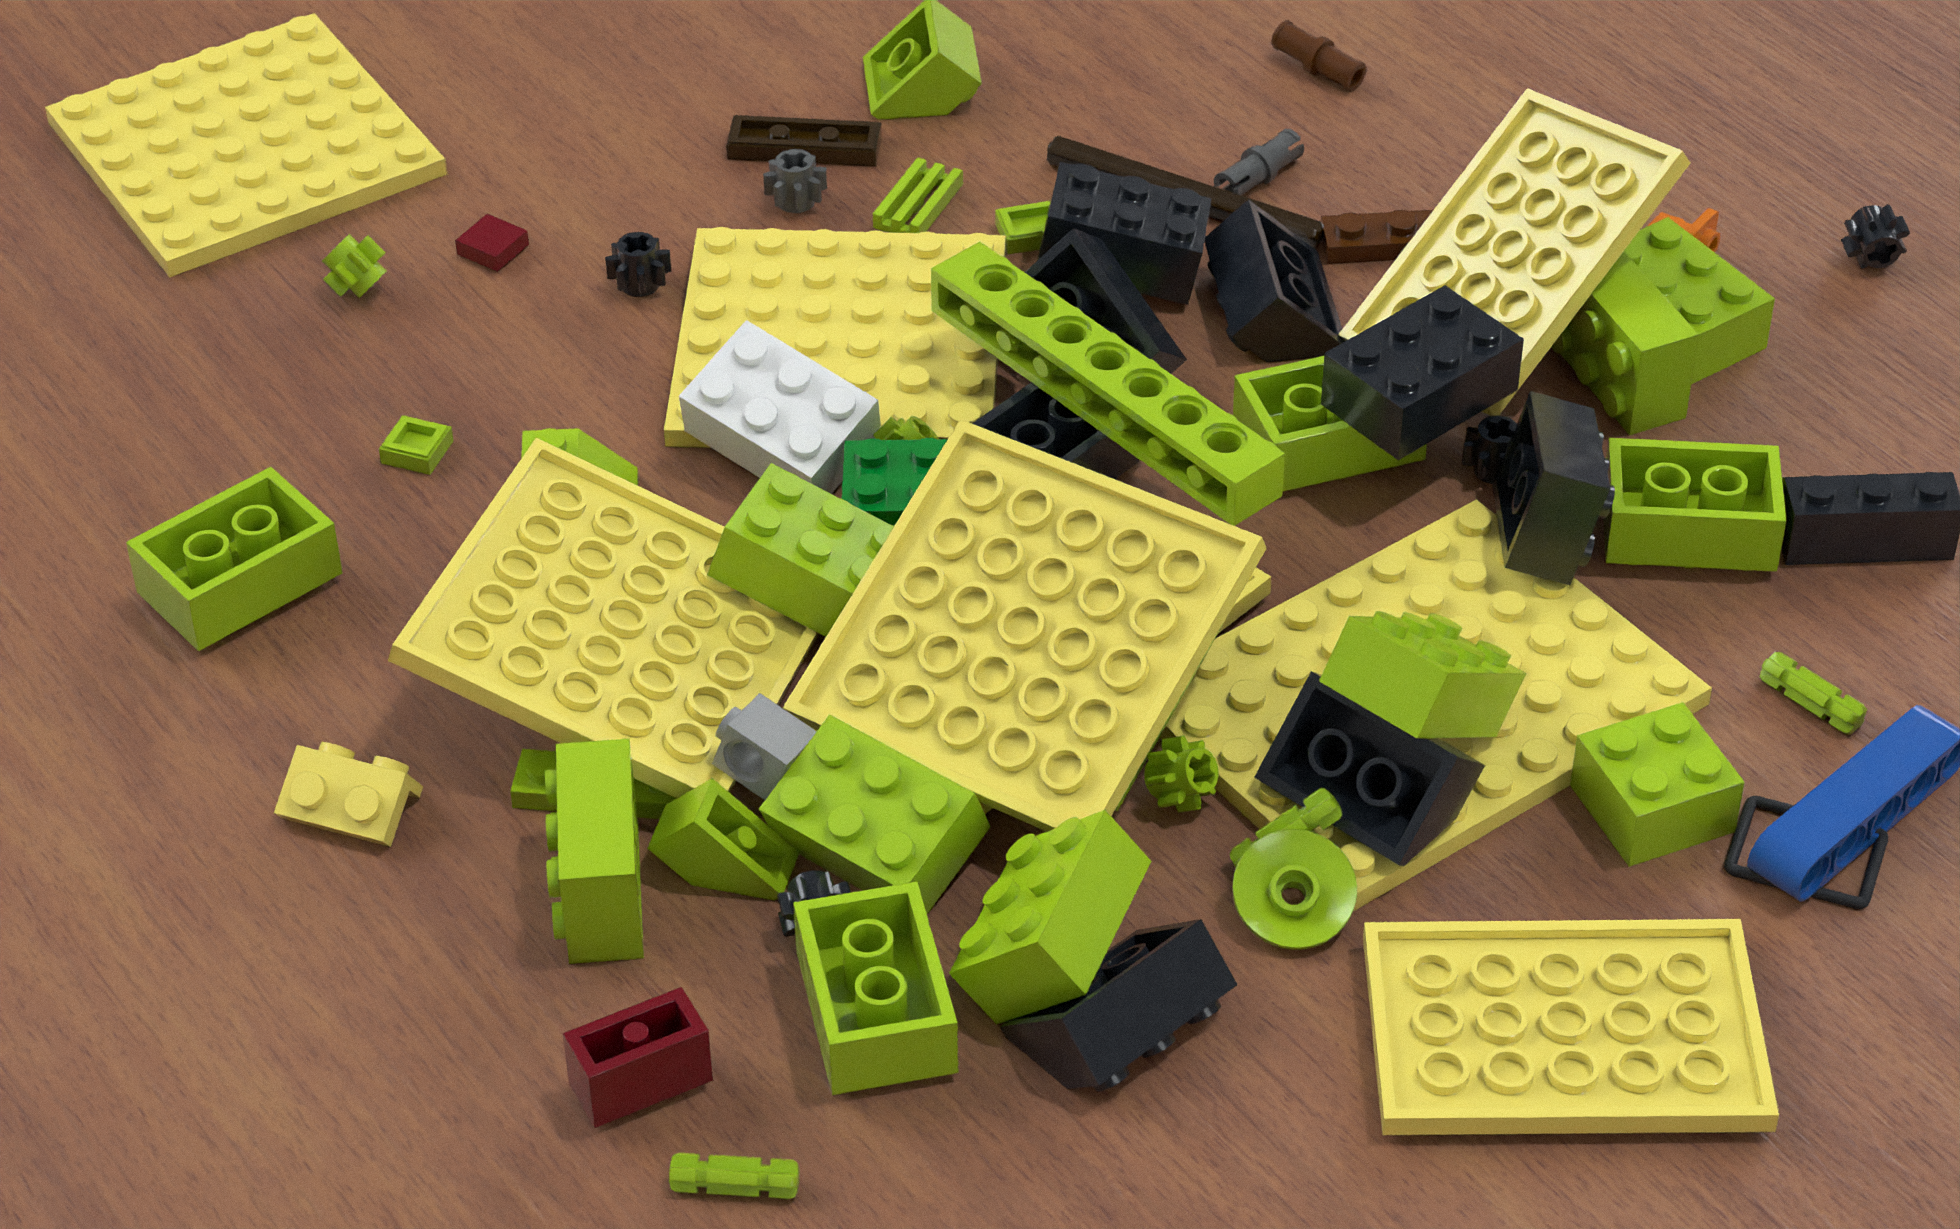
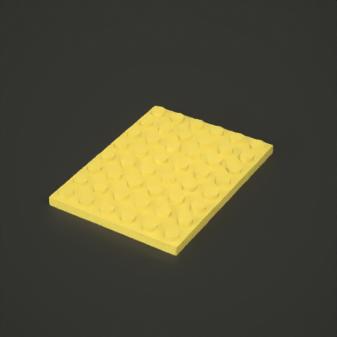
[1160,499,1712,912]

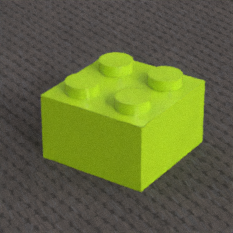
[1570,702,1745,867]

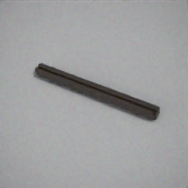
[1047,136,1324,249]

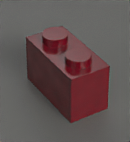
[562,987,713,1128]

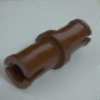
[1271,20,1367,92]

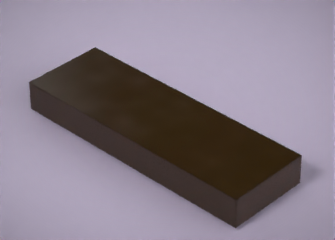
[727,115,882,166]

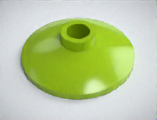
[1232,829,1357,950]

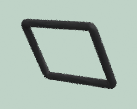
[1724,796,1888,909]

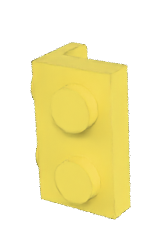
[274,742,423,847]

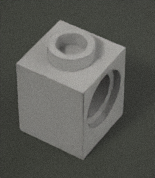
[712,693,817,800]

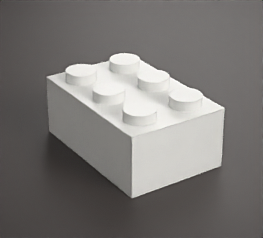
[679,320,881,494]

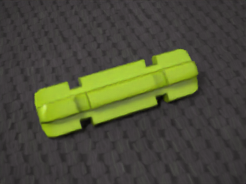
[1760,652,1867,734]
[1229,788,1343,868]
[669,1153,800,1199]

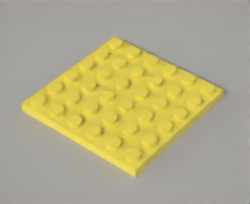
[45,13,447,278]
[664,227,1006,448]
[783,419,1267,832]
[388,438,819,798]

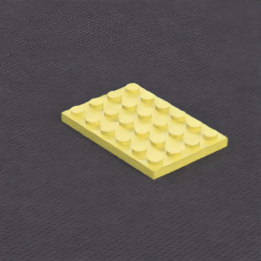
[1338,88,1690,416]
[1363,919,1779,1135]

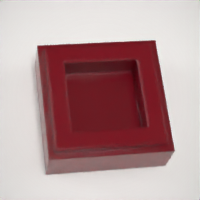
[455,214,529,272]

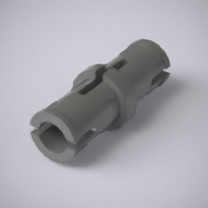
[1214,129,1304,195]

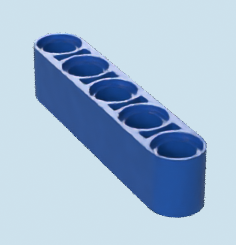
[1747,705,1960,901]

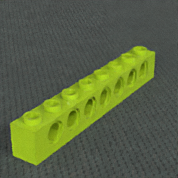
[931,241,1285,526]

